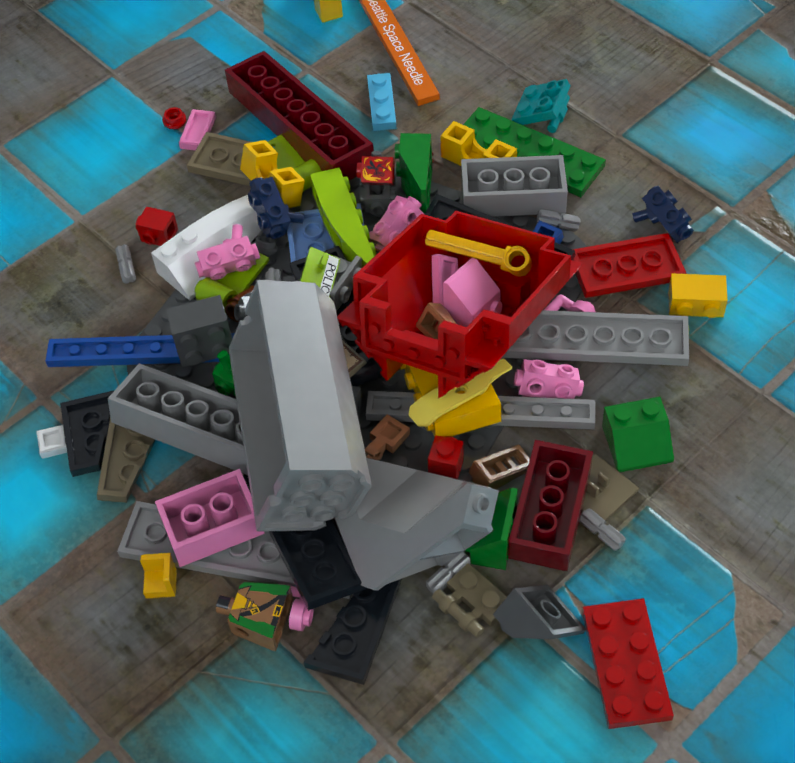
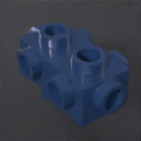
[248,177,304,239]
[632,185,694,243]

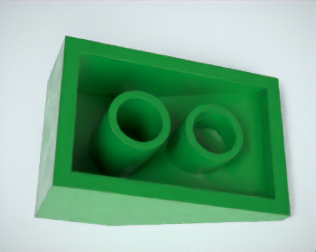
[395,133,433,214]

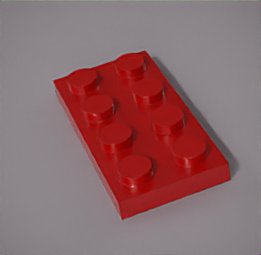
[572,233,687,298]
[582,598,674,729]

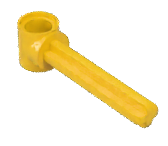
[425,230,532,276]

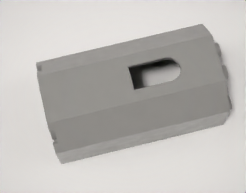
[229,279,372,531]

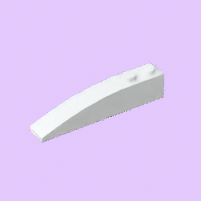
[151,195,263,301]

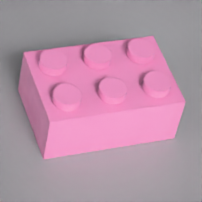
[155,469,265,567]

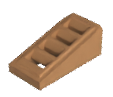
[416,303,457,340]
[469,444,530,489]

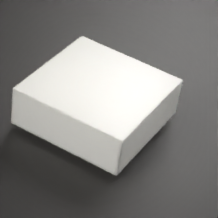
[37,425,67,459]

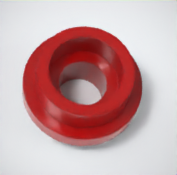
[162,107,187,129]

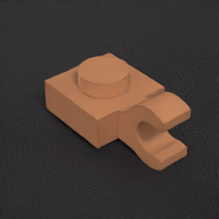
[365,414,410,460]

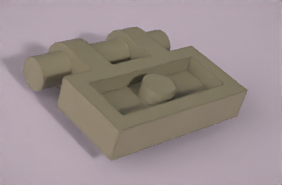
[432,563,507,638]

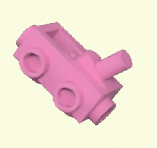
[369,195,424,252]
[195,224,260,280]
[514,359,584,399]

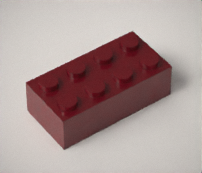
[508,440,593,572]

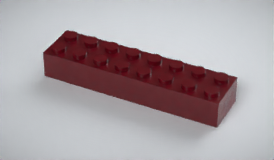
[225,51,374,180]

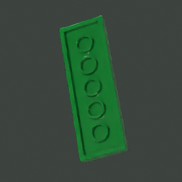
[463,107,606,198]

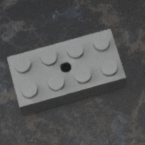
[461,155,568,217]

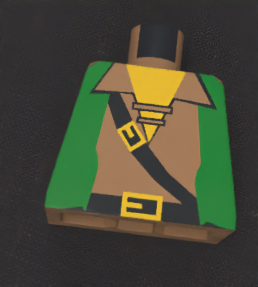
[216,582,294,651]

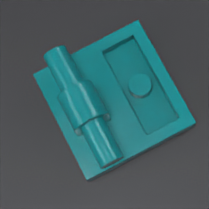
[511,79,570,133]

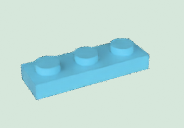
[367,73,397,131]

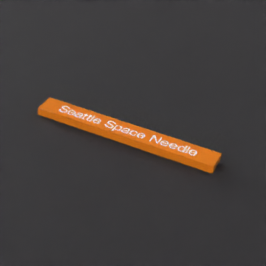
[359,0,440,106]

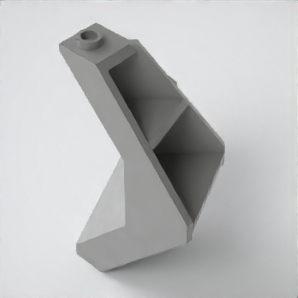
[335,457,499,591]

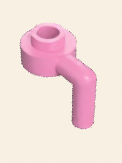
[544,294,596,312]
[283,584,314,632]

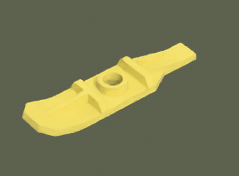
[408,358,512,427]

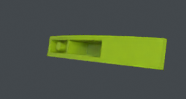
[310,167,376,267]

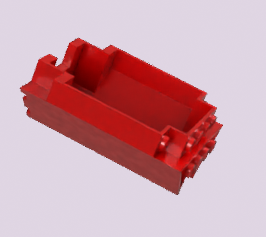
[337,211,583,399]

